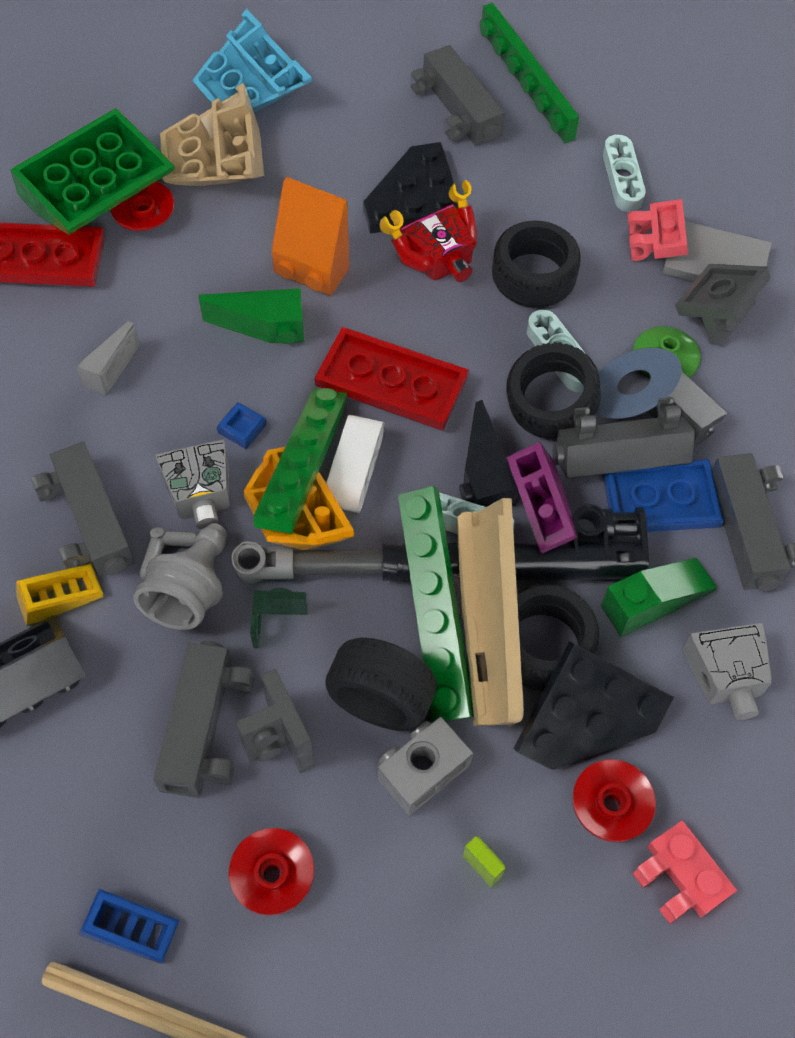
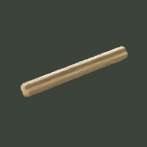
[41,962,248,1038]

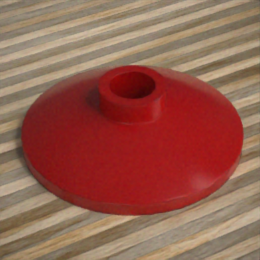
[110,182,175,231]
[572,759,656,842]
[228,828,314,916]

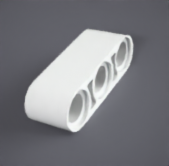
[326,415,385,513]

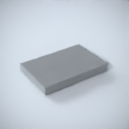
[662,221,772,298]

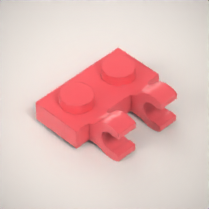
[627,199,688,261]
[632,820,737,924]

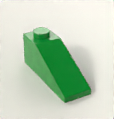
[199,288,305,344]
[601,558,717,637]

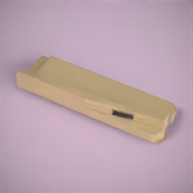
[457,498,524,727]

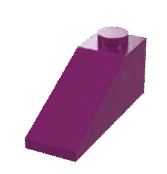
[507,442,577,553]

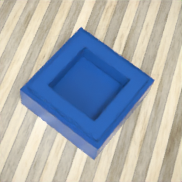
[217,402,267,449]

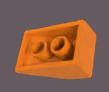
[272,177,350,296]

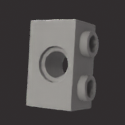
[378,717,473,816]

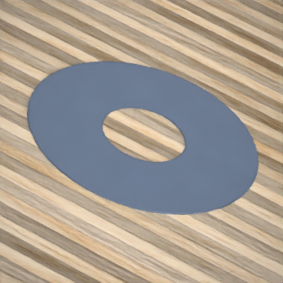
[597,348,682,419]

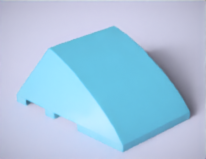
[192,8,313,112]

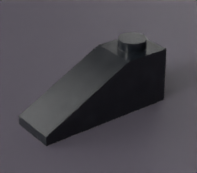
[459,400,518,507]

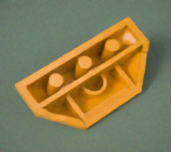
[244,446,354,550]

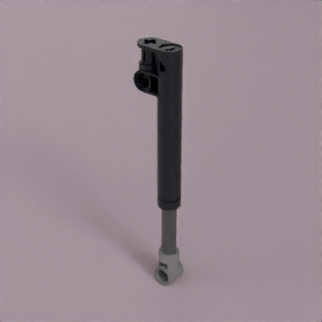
[231,504,649,584]

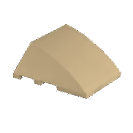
[160,83,264,186]

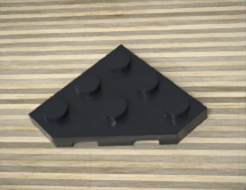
[363,142,459,234]
[513,641,674,770]

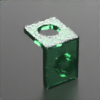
[250,588,308,648]

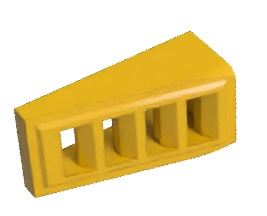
[16,563,103,626]

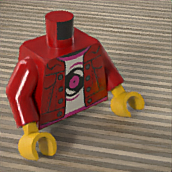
[379,180,477,282]

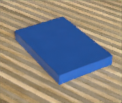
[602,459,724,532]

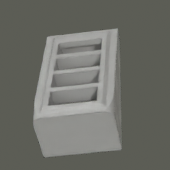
[76,321,140,395]

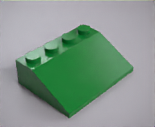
[10,108,175,235]

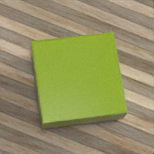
[463,836,505,888]

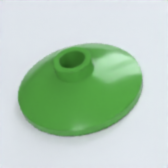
[633,326,701,379]

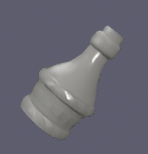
[133,523,227,630]

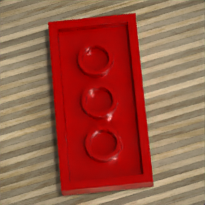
[0,222,105,287]
[314,327,469,431]

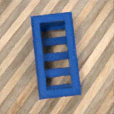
[79,889,180,964]

